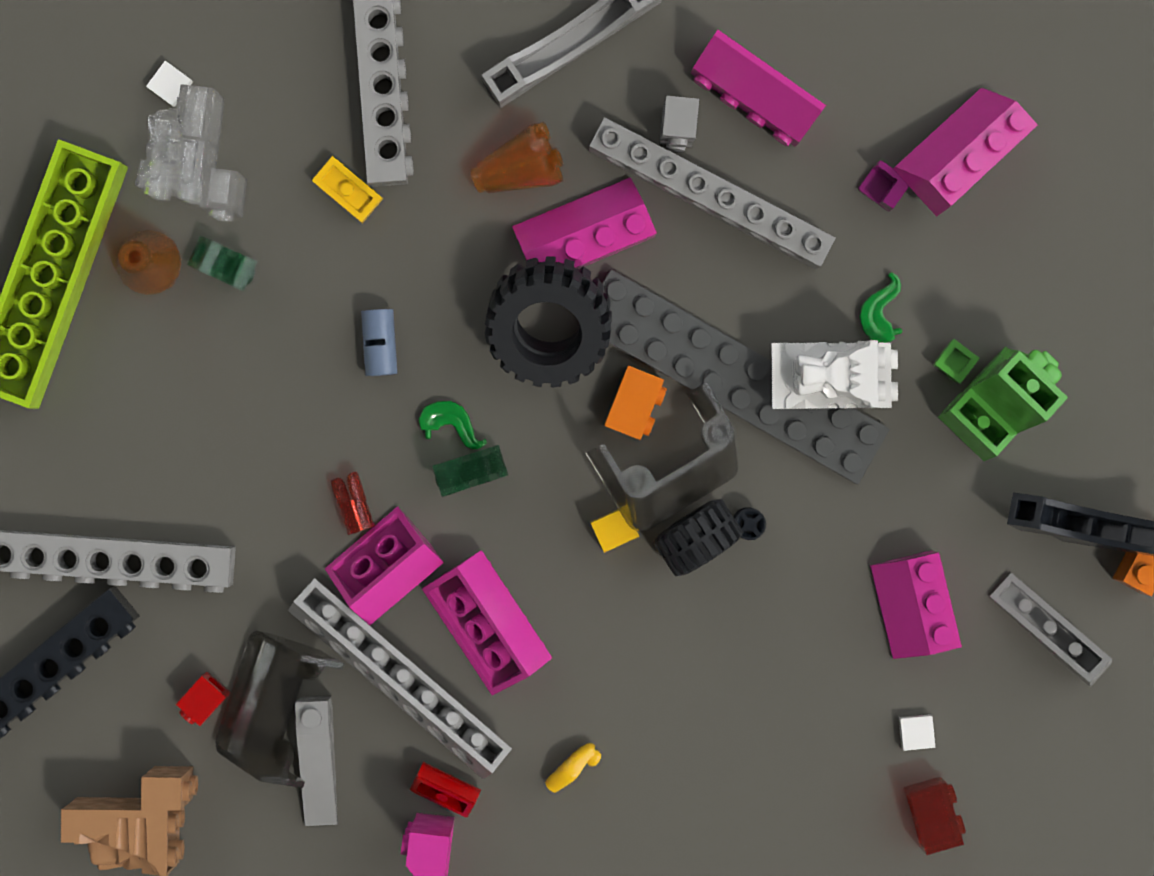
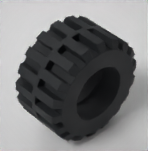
[653,499,743,576]

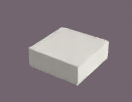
[146,61,193,107]
[899,714,935,751]

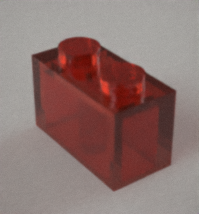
[904,777,966,855]

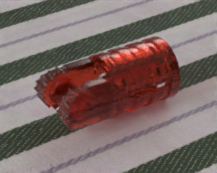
[331,472,375,535]

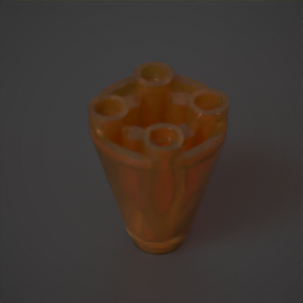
[471,121,564,193]
[116,230,182,295]

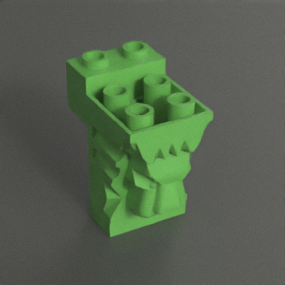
[938,346,1068,461]

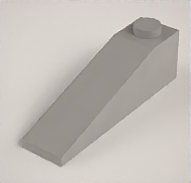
[990,573,1112,687]
[295,696,338,826]

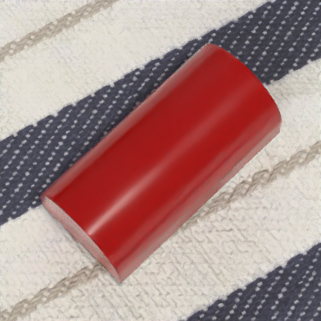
[410,761,481,818]

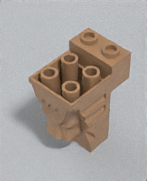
[61,766,198,876]

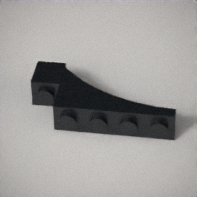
[1007,492,1154,556]

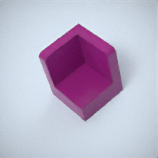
[858,160,909,212]

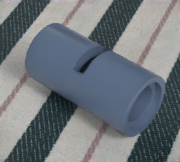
[361,309,398,376]

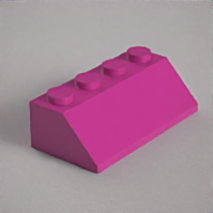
[691,30,826,147]
[893,88,1038,217]
[512,177,657,269]
[422,550,552,696]

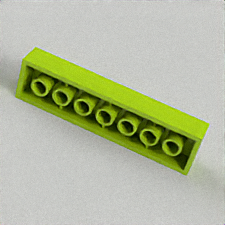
[0,139,128,409]

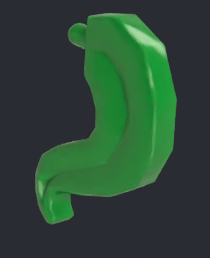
[859,272,902,343]
[419,401,487,449]

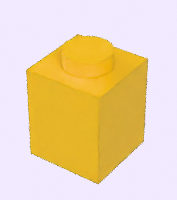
[590,506,642,553]

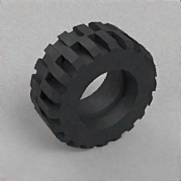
[485,256,612,388]

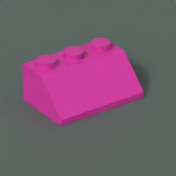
[325,506,444,625]
[870,550,962,659]
[401,813,455,876]

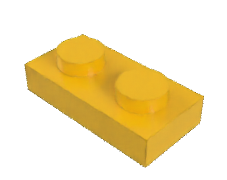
[312,156,383,224]

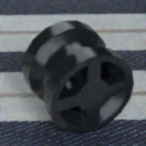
[733,507,766,540]

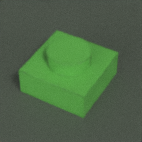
[933,339,980,384]

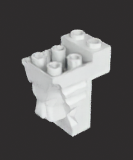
[772,340,898,409]

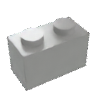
[659,96,699,152]

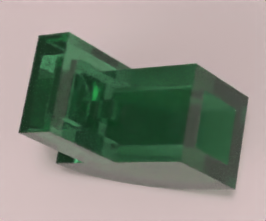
[187,236,257,291]
[432,445,508,497]

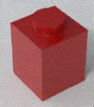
[176,672,231,726]

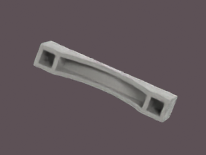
[482,0,662,108]

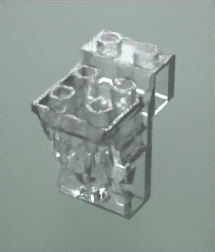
[135,84,247,222]

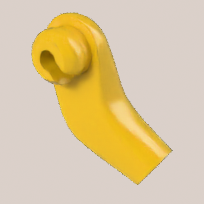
[545,743,601,793]

